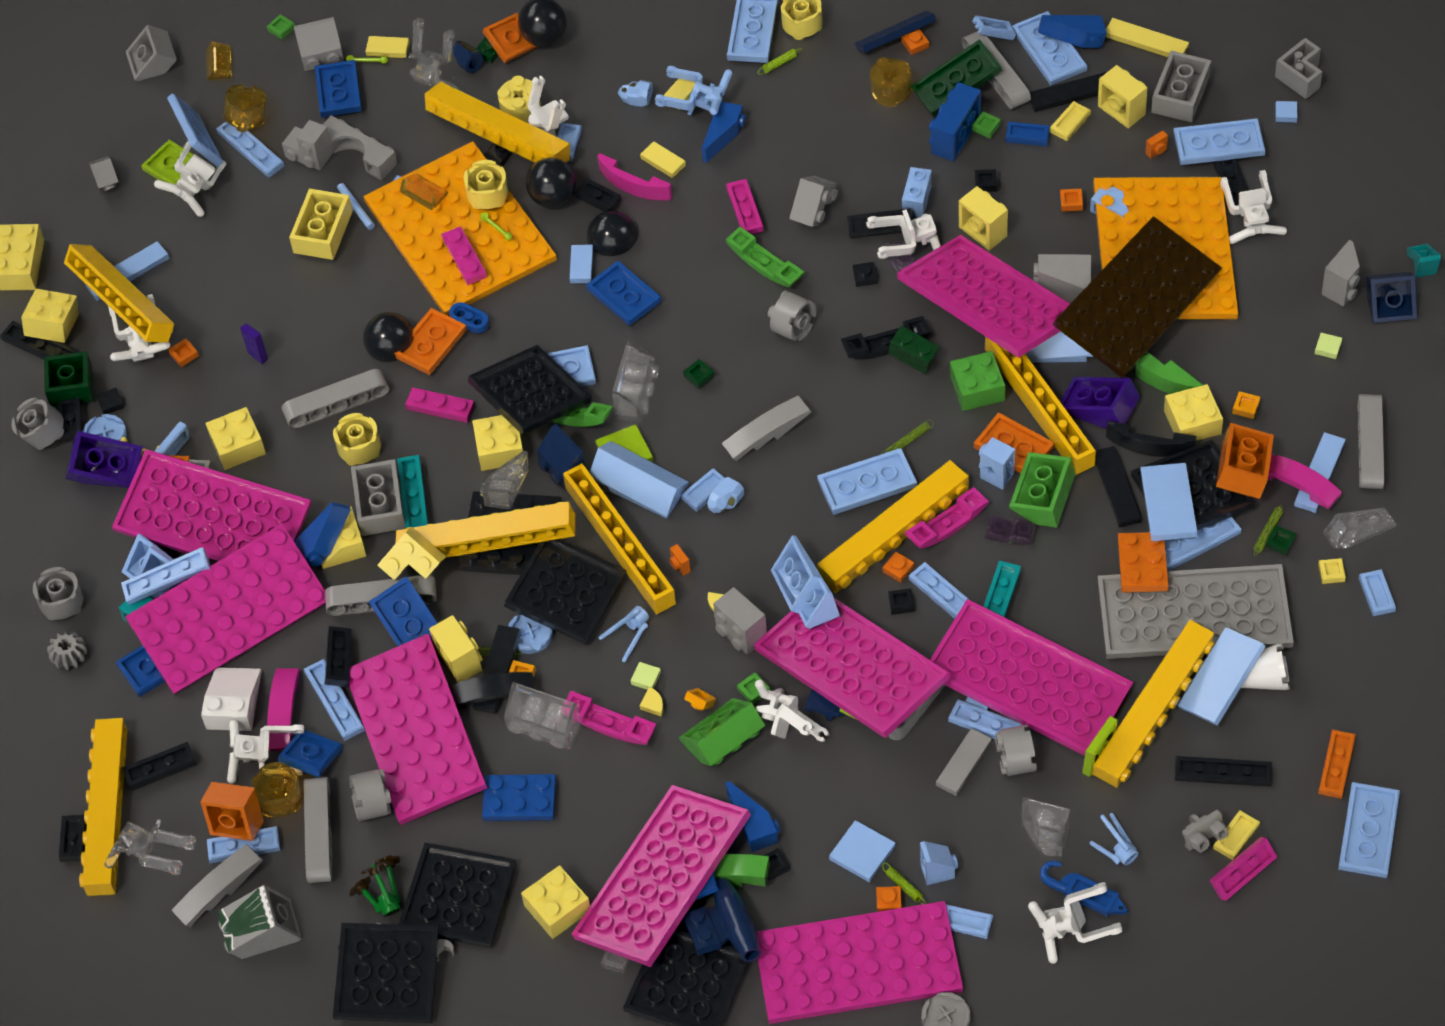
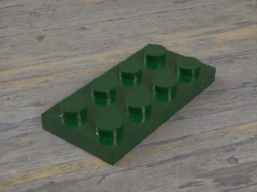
[911,39,1003,117]

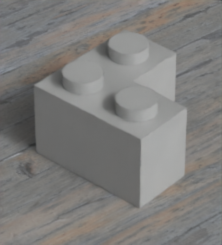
[1275,38,1322,99]
[282,120,333,171]
[789,176,838,227]

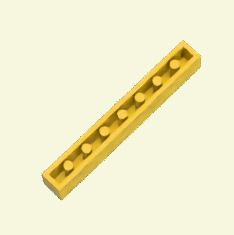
[425,82,570,163]
[64,244,174,343]
[985,337,1096,475]
[817,460,969,593]
[563,463,676,615]
[396,501,575,558]
[1092,620,1215,788]
[79,718,128,896]

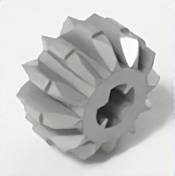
[47,630,87,670]

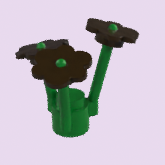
[349,855,401,917]

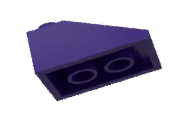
[1060,377,1140,428]
[65,431,143,488]

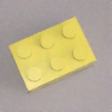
[289,188,353,260]
[0,224,44,290]

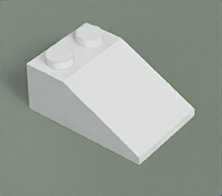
[201,668,262,731]

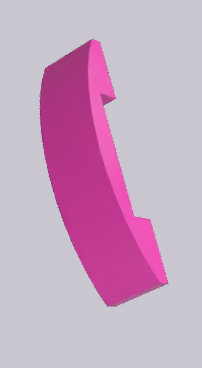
[597,153,673,200]
[1268,454,1342,509]
[905,487,989,549]
[267,668,300,751]
[561,691,656,745]

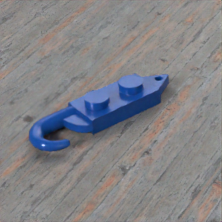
[1040,861,1127,917]

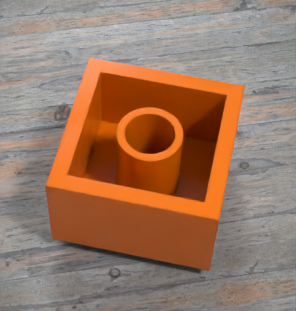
[200,782,264,841]

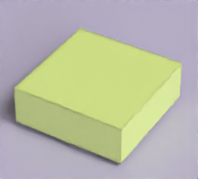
[1315,333,1342,359]
[631,662,661,690]

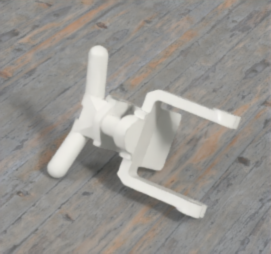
[528,76,569,136]
[154,141,227,217]
[1220,170,1287,244]
[866,210,941,259]
[108,294,170,362]
[755,679,830,742]
[227,720,304,784]
[1028,882,1122,964]

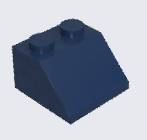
[1366,272,1417,323]
[537,424,585,491]

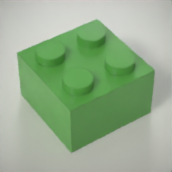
[950,351,1005,411]

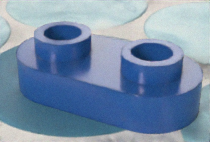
[449,302,489,333]

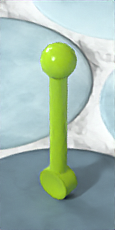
[346,55,388,64]
[480,212,512,241]

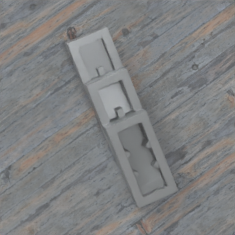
[722,395,811,462]
[172,844,263,927]

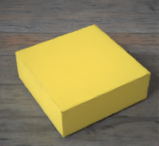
[1318,558,1346,584]

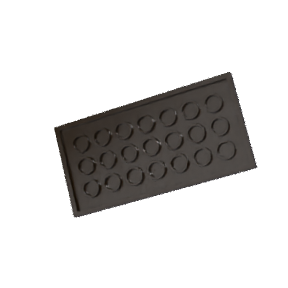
[1053,216,1222,378]

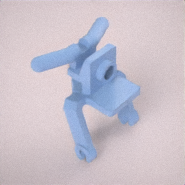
[655,66,732,115]

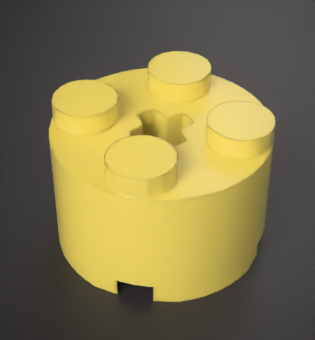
[781,0,823,40]
[497,76,541,123]
[464,160,508,209]
[333,413,381,466]

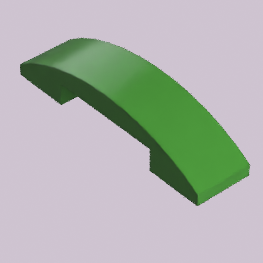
[726,227,804,287]
[553,402,613,427]

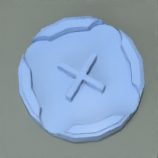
[82,414,127,441]
[508,615,553,654]

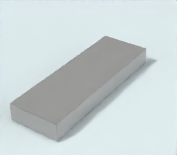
[936,728,992,796]

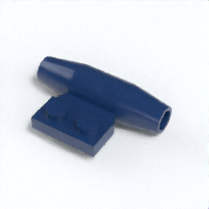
[683,878,761,962]

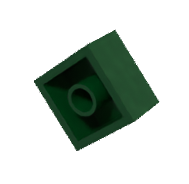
[44,351,93,407]

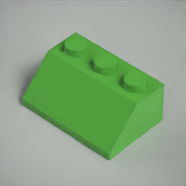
[1009,452,1076,528]
[679,698,765,766]

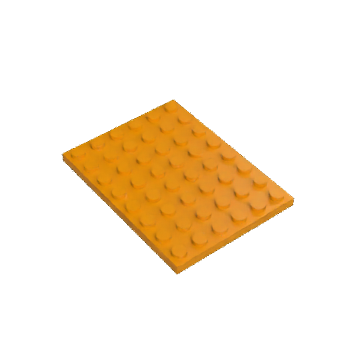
[363,141,557,316]
[1093,177,1238,319]

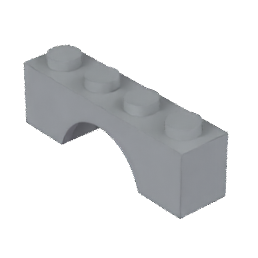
[322,115,398,181]

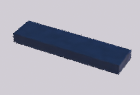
[855,11,936,53]

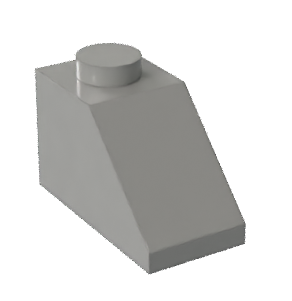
[89,156,118,191]

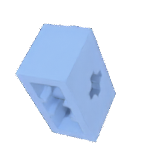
[902,167,932,218]
[979,437,1015,490]

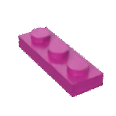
[726,179,764,234]
[441,226,487,285]
[405,387,475,423]
[1209,837,1277,901]

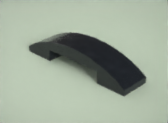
[841,316,931,359]
[1106,421,1197,457]
[449,672,535,710]

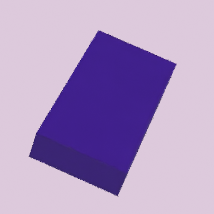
[240,323,268,364]

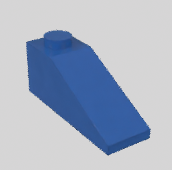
[1038,15,1107,48]
[702,102,746,163]
[294,502,351,567]
[725,781,780,853]

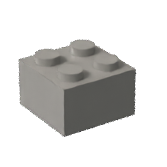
[713,587,767,656]

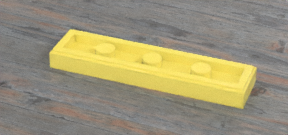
[1106,18,1189,57]

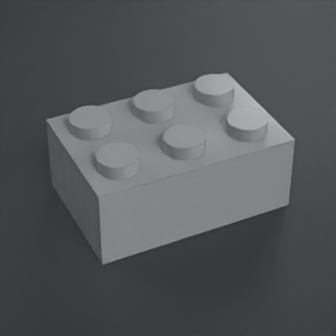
[1151,51,1211,123]
[351,459,405,536]

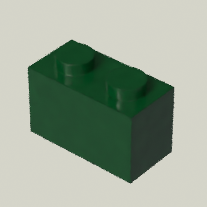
[888,326,939,375]

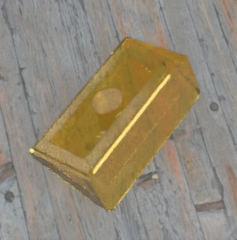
[206,41,231,81]
[400,173,448,210]

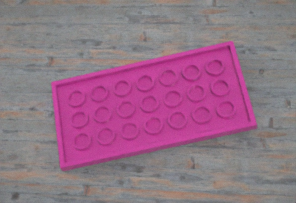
[897,235,1070,358]
[112,449,312,563]
[125,524,326,695]
[754,598,950,738]
[930,599,1133,756]
[348,634,488,825]
[572,785,751,967]
[757,901,963,1024]

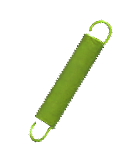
[758,48,802,75]
[882,863,926,905]

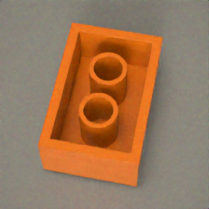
[1216,423,1274,499]

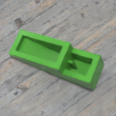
[1135,353,1203,394]
[714,854,770,888]

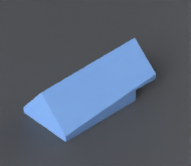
[1025,332,1094,363]
[590,441,689,519]
[121,534,188,599]
[771,535,840,629]

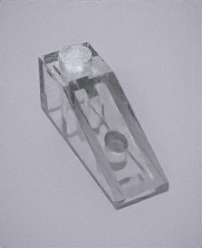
[480,451,529,509]
[1323,507,1397,549]

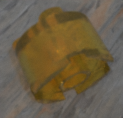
[870,57,912,106]
[223,84,266,132]
[251,762,303,817]

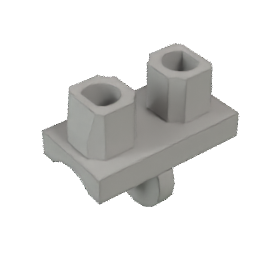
[1182,810,1228,853]

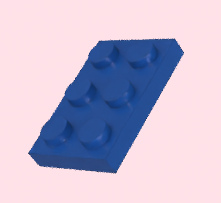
[314,60,362,118]
[586,261,661,326]
[369,576,438,646]
[482,774,556,821]

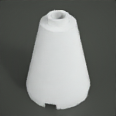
[1241,643,1290,690]

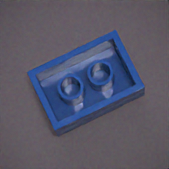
[929,82,981,162]

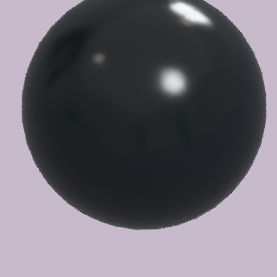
[518,0,567,47]
[526,157,576,208]
[587,211,637,256]
[363,312,414,362]

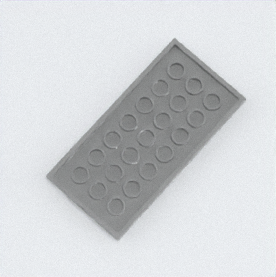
[1097,564,1294,659]

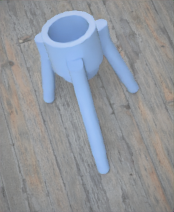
[599,606,649,662]
[1090,813,1139,866]

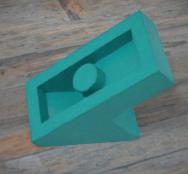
[1407,244,1441,277]

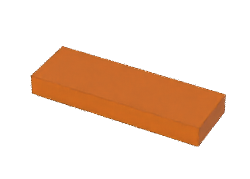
[1318,729,1356,799]

